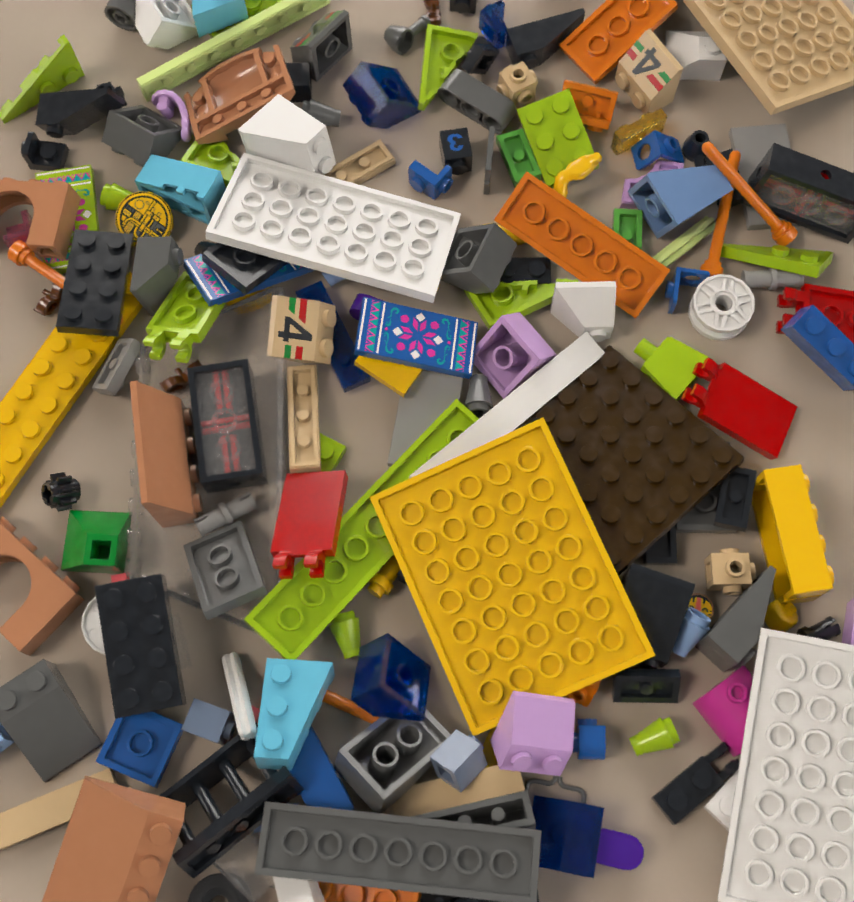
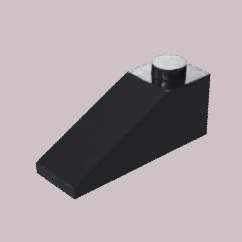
[505,8,585,70]
[35,88,125,138]

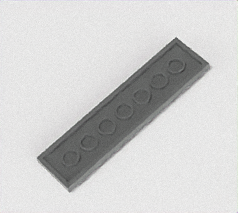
[254,801,541,902]

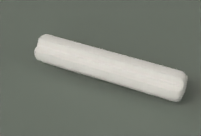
[222,652,257,741]

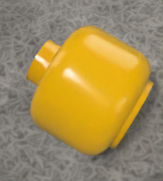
[764,599,798,632]

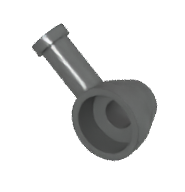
[384,15,431,55]

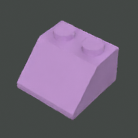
[474,312,557,399]
[490,691,576,776]

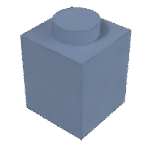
[181,698,236,745]
[430,729,487,793]

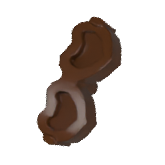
[424,0,442,26]
[33,283,63,316]
[159,359,203,394]

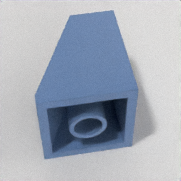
[627,165,733,239]

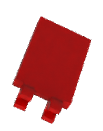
[776,283,854,344]
[681,357,798,460]
[270,470,348,579]

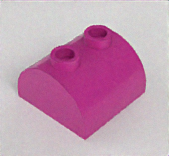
[692,665,753,757]

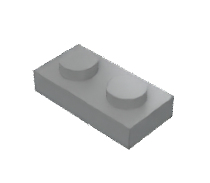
[92,338,143,395]

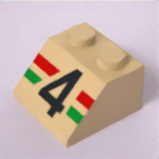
[615,29,683,117]
[267,295,336,365]

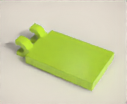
[142,271,226,363]

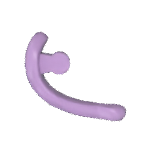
[151,89,192,142]

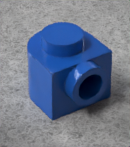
[573,719,606,760]

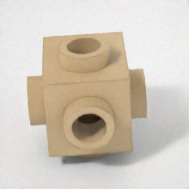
[496,61,538,109]
[704,548,756,596]

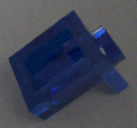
[479,0,507,49]

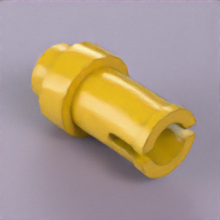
[367,555,400,599]

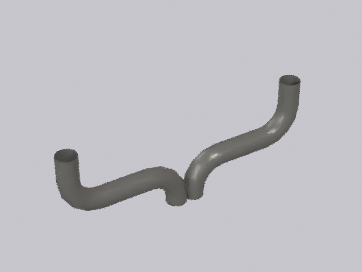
[525,775,586,805]

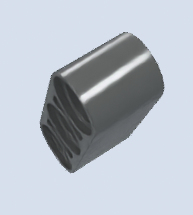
[437,69,518,134]

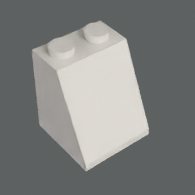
[238,94,336,175]

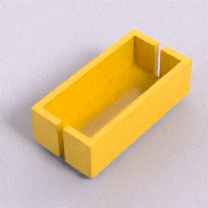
[751,464,834,604]

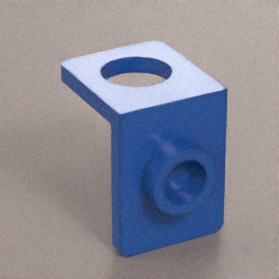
[631,130,684,171]
[665,267,710,314]

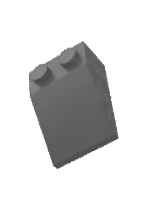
[695,566,776,672]
[0,659,102,782]
[334,693,451,814]

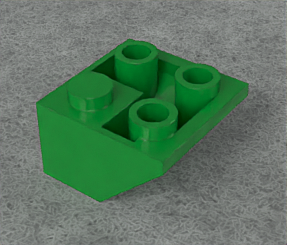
[61,510,132,574]

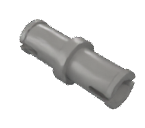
[741,268,804,290]
[193,491,258,537]

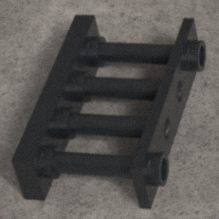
[159,723,304,879]

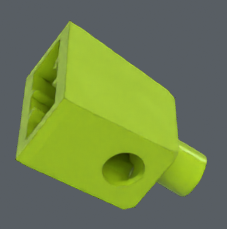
[633,337,708,401]

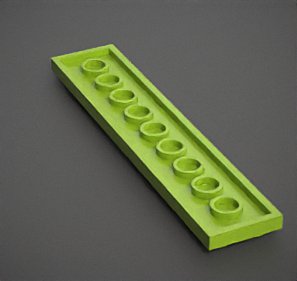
[244,398,479,660]

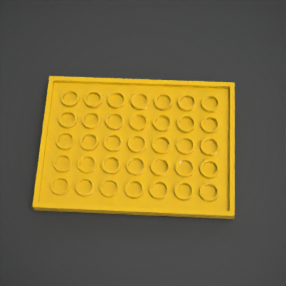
[370,417,656,736]

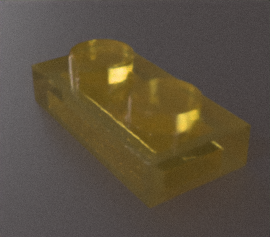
[611,108,668,156]

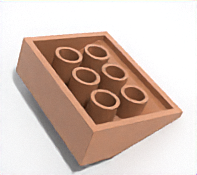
[130,381,203,528]
[42,776,186,902]

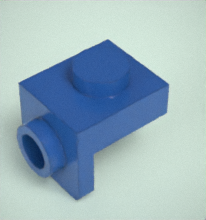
[408,160,453,200]

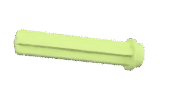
[652,216,715,267]

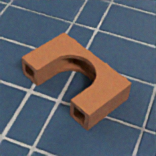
[0,177,81,259]
[0,516,85,656]

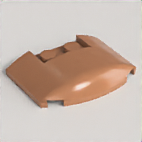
[184,45,296,144]

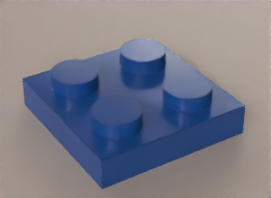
[95,712,183,788]

